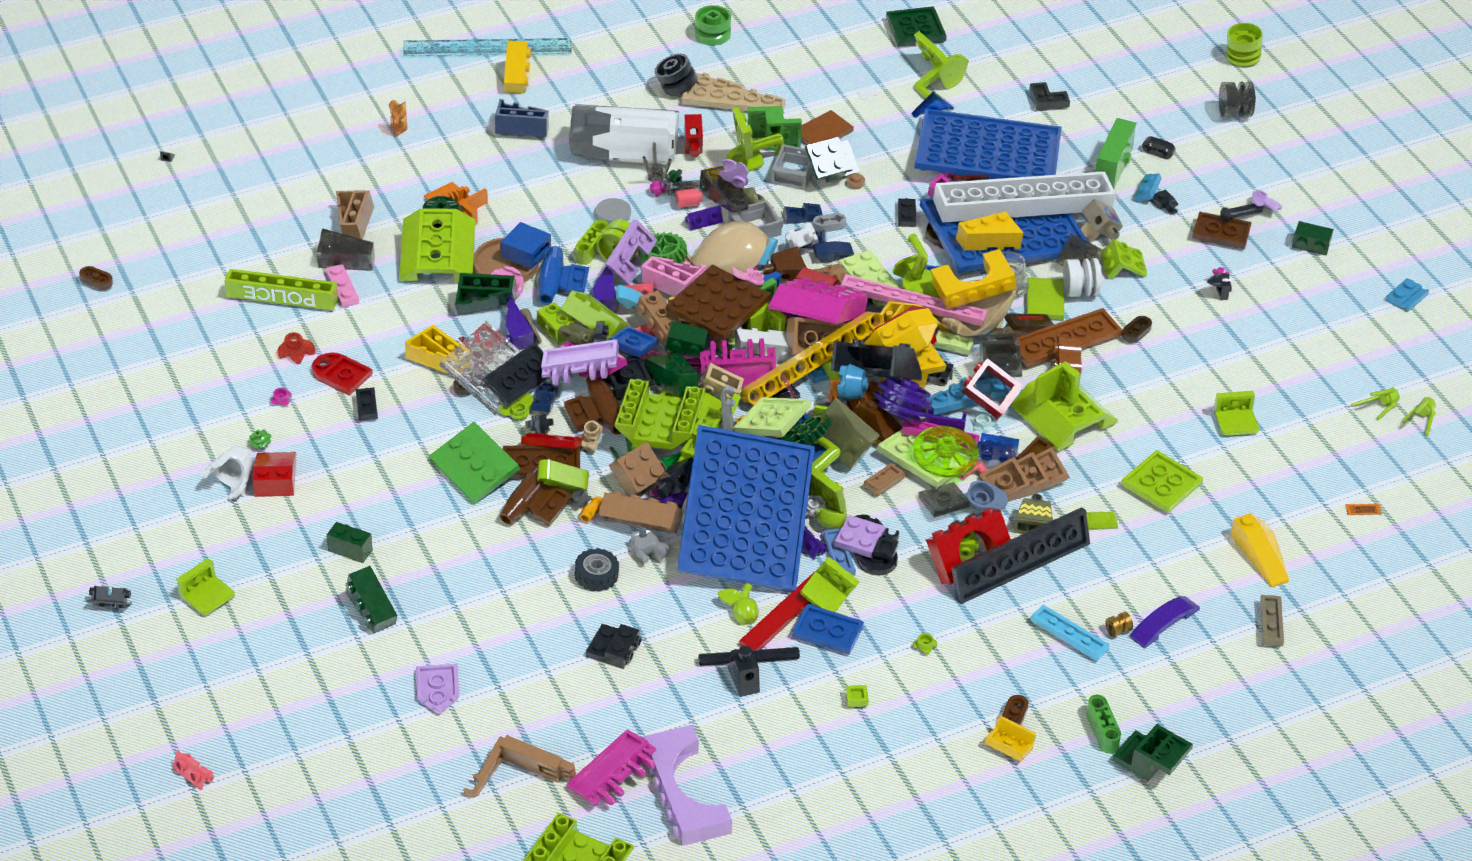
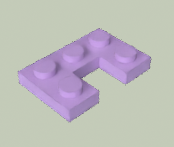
[605,219,657,285]

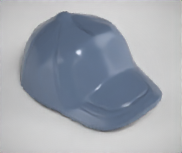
[966,480,1008,511]

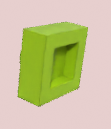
[846,685,869,707]

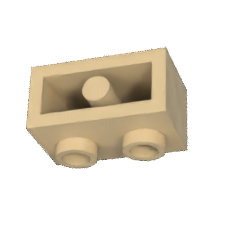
[698,363,744,400]

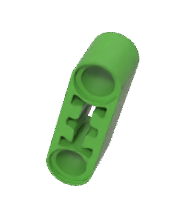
[1086,694,1121,754]

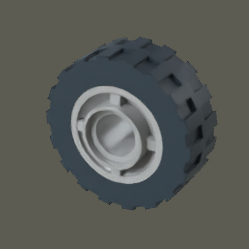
[574,548,619,591]

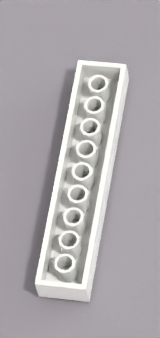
[933,172,1115,222]

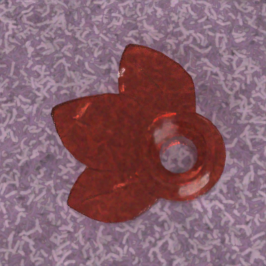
[278,332,316,364]

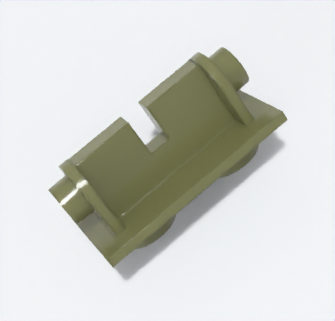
[559,322,595,345]

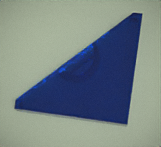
[911,91,954,118]

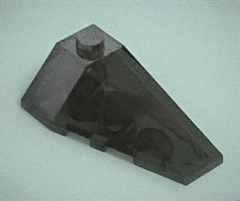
[699,166,749,213]

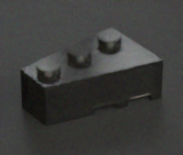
[317,228,375,271]

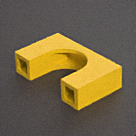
[931,249,1016,310]

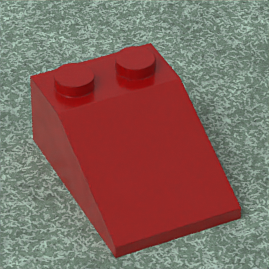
[253,452,297,497]

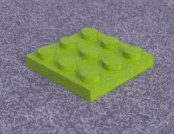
[1121,450,1203,513]

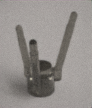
[642,142,672,183]

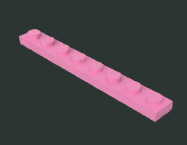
[841,274,987,326]

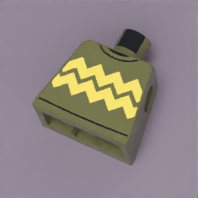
[1014,494,1053,534]

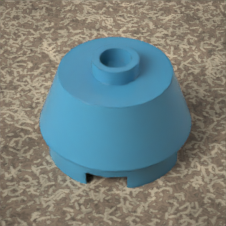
[838,364,868,402]

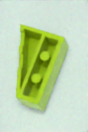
[560,290,629,341]

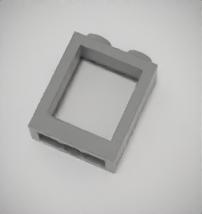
[771,145,813,190]
[728,200,783,238]

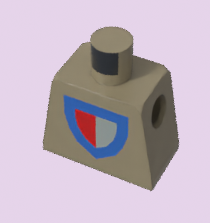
[1082,199,1123,241]

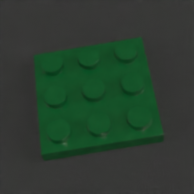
[886,6,947,46]

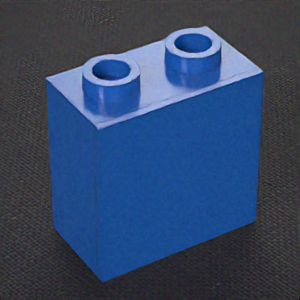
[500,222,551,269]

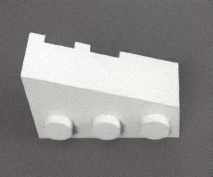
[735,327,795,363]

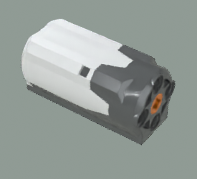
[569,104,679,164]

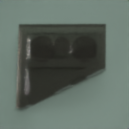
[662,180,700,196]

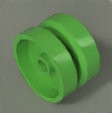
[695,5,731,46]

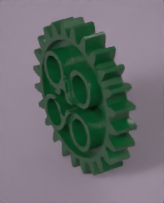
[779,413,832,446]

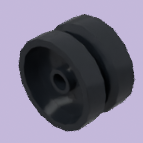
[654,53,698,96]

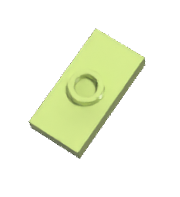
[933,330,974,355]

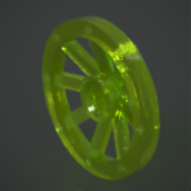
[913,426,979,478]

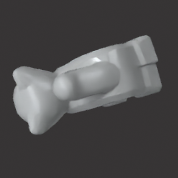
[629,527,669,563]

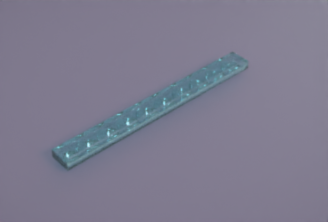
[403,38,572,56]

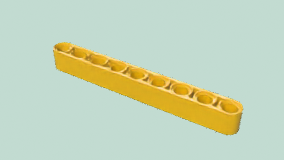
[740,312,884,405]

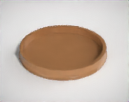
[473,237,539,283]

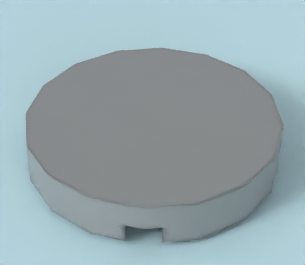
[596,198,631,225]

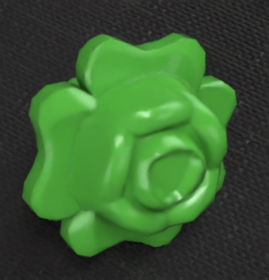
[249,429,272,449]

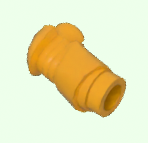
[580,496,603,523]

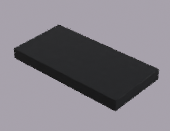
[482,342,552,407]

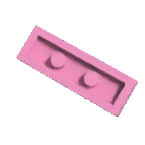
[325,264,360,308]

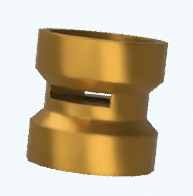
[1105,612,1133,637]

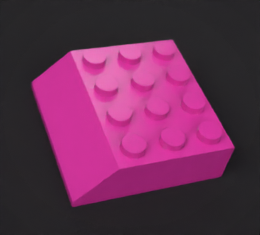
[769,277,868,324]

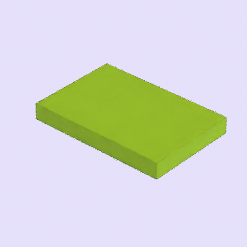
[1027,277,1064,320]

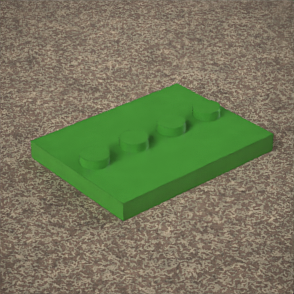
[429,421,520,505]

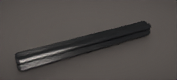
[698,647,800,666]

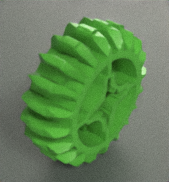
[639,232,688,264]

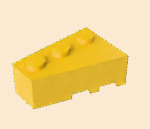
[504,41,531,93]
[956,211,1023,250]
[405,324,471,377]

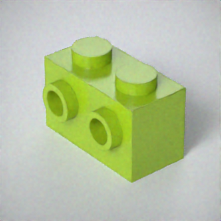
[536,302,577,344]

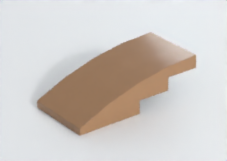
[980,447,1070,502]

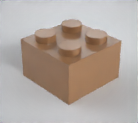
[608,442,665,497]

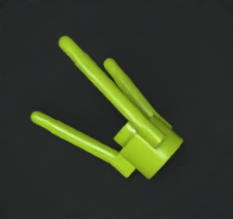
[1351,387,1400,420]
[1401,397,1436,436]

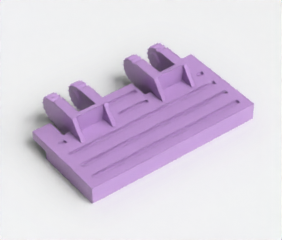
[541,339,619,386]

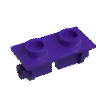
[685,205,723,231]
[802,525,827,560]

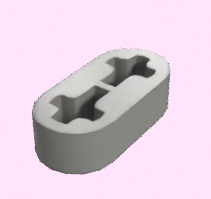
[813,213,846,232]

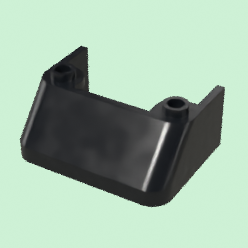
[831,339,922,381]

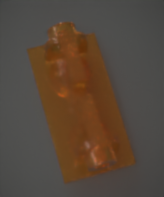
[388,100,408,137]

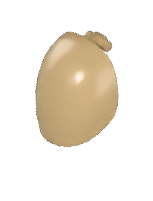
[690,221,770,274]
[939,280,1016,337]

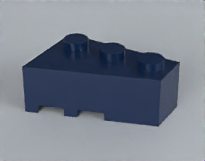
[495,99,549,138]

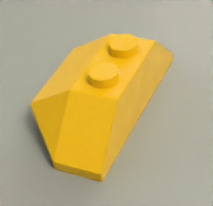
[864,308,938,353]

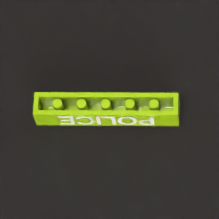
[224,269,338,311]

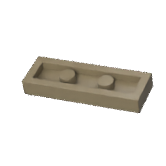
[1260,595,1284,646]

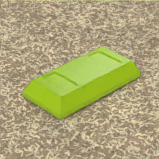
[1086,511,1118,529]

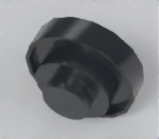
[525,414,554,434]

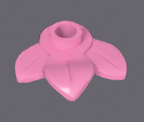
[732,267,764,287]

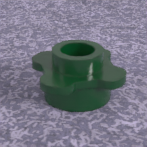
[666,169,682,188]

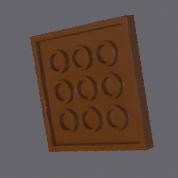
[666,264,771,341]

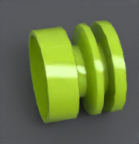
[1226,23,1263,67]

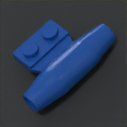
[538,246,590,305]

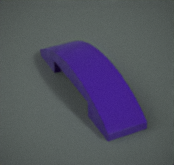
[1130,596,1200,649]

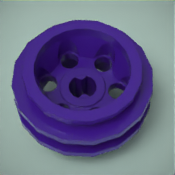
[874,376,932,422]

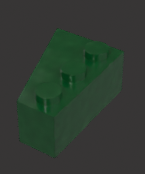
[644,352,698,397]
[345,566,398,633]

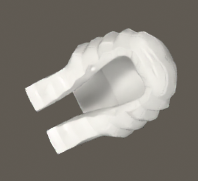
[201,446,253,500]

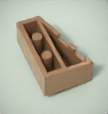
[336,190,374,242]

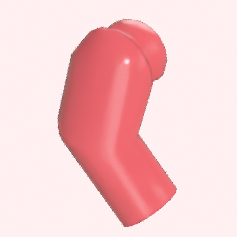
[958,461,987,480]

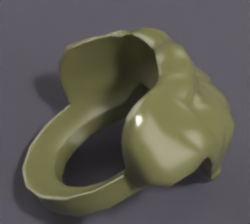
[739,187,765,206]

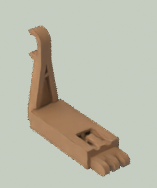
[463,735,576,798]

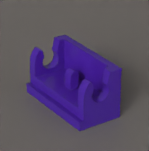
[927,408,967,431]

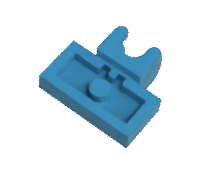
[975,367,1010,398]

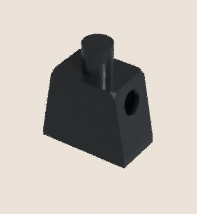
[656,457,693,498]
[728,646,760,697]

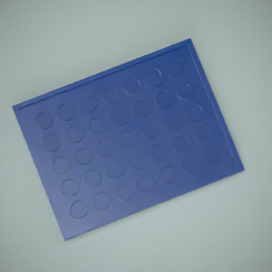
[914,109,1062,179]
[920,198,1092,273]
[677,425,815,592]

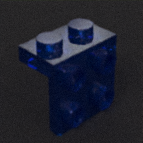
[977,433,1020,463]

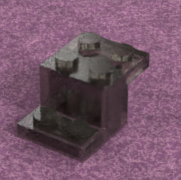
[979,333,1023,379]

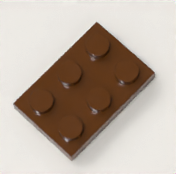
[1192,211,1252,250]

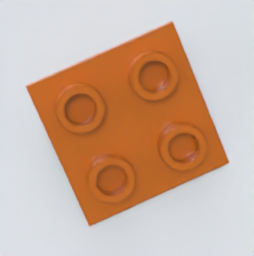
[424,181,470,203]

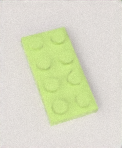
[839,250,901,307]

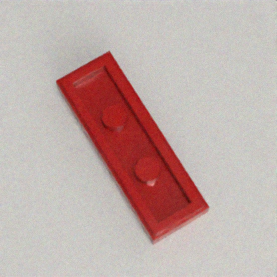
[521,433,582,449]

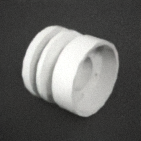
[1063,258,1102,297]

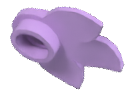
[719,159,749,188]
[1252,190,1282,212]

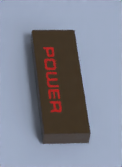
[1004,313,1054,331]

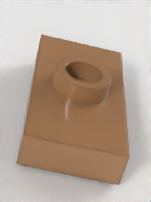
[864,463,905,496]

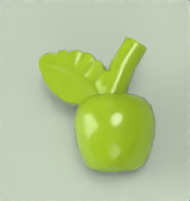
[718,583,759,625]

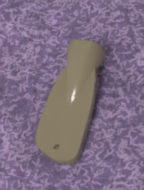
[520,308,542,343]

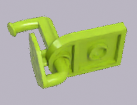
[914,31,969,102]
[726,107,784,172]
[892,233,941,317]
[809,436,847,514]

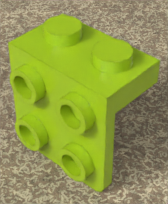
[1101,239,1148,279]
[1034,361,1081,405]
[1213,391,1259,436]
[800,556,860,612]
[176,558,235,615]

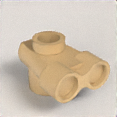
[578,421,603,453]

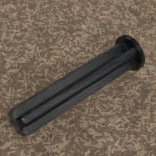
[1220,204,1264,222]

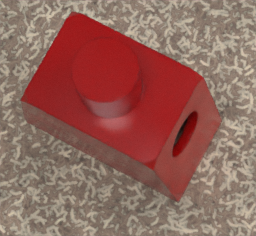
[684,114,703,157]

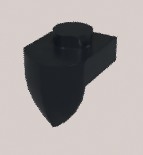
[1207,273,1232,300]

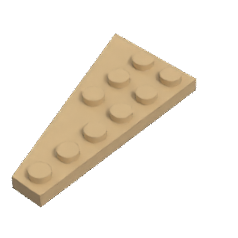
[682,69,786,114]

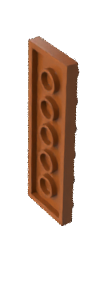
[1008,308,1123,368]

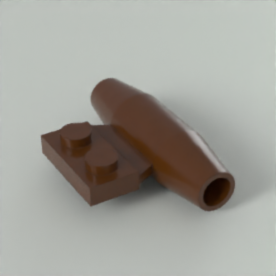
[564,376,621,435]
[499,459,572,527]

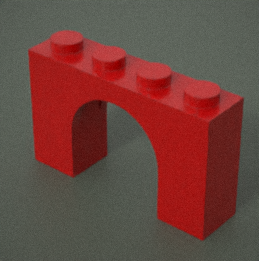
[925,508,1011,584]

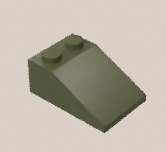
[822,398,880,469]

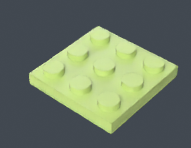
[733,397,811,438]

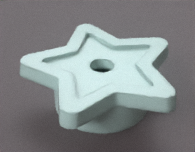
[971,414,996,433]

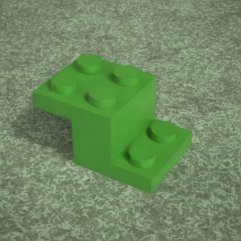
[747,106,802,151]

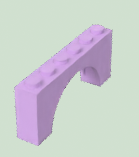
[644,725,732,846]

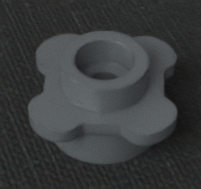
[570,489,592,507]

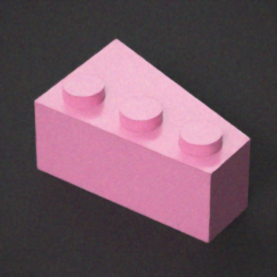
[641,256,707,297]

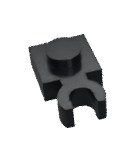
[874,528,899,560]

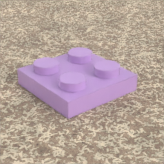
[834,515,886,558]

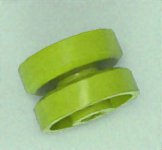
[596,219,639,261]

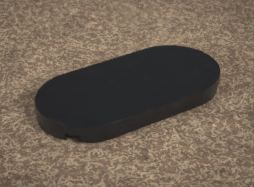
[853,514,898,576]

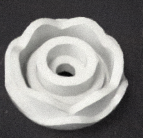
[806,495,826,517]

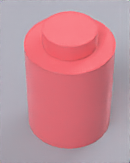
[675,188,703,208]

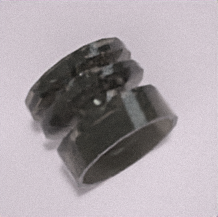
[1218,81,1256,118]

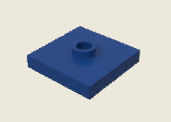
[608,326,659,358]

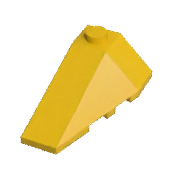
[1230,513,1289,588]

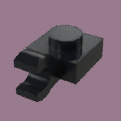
[1150,189,1178,215]

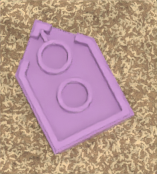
[416,664,459,714]

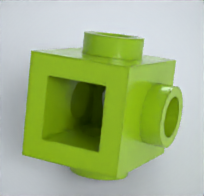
[959,532,979,561]

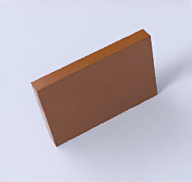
[801,110,854,145]

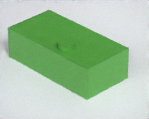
[1095,118,1137,189]

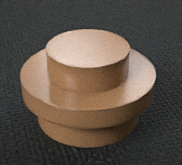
[848,173,865,189]

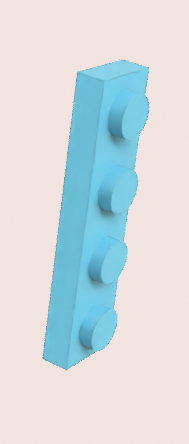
[1031,605,1110,661]

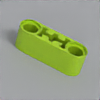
[576,220,608,265]
[537,460,589,492]

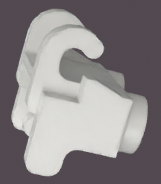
[785,223,819,249]

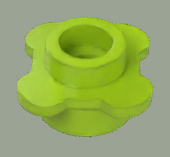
[913,633,937,654]

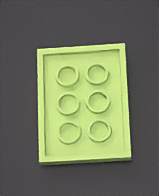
[876,430,973,488]

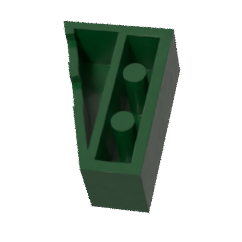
[455,273,517,316]

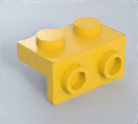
[984,716,1036,762]

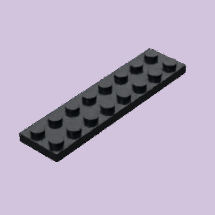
[952,507,1090,604]

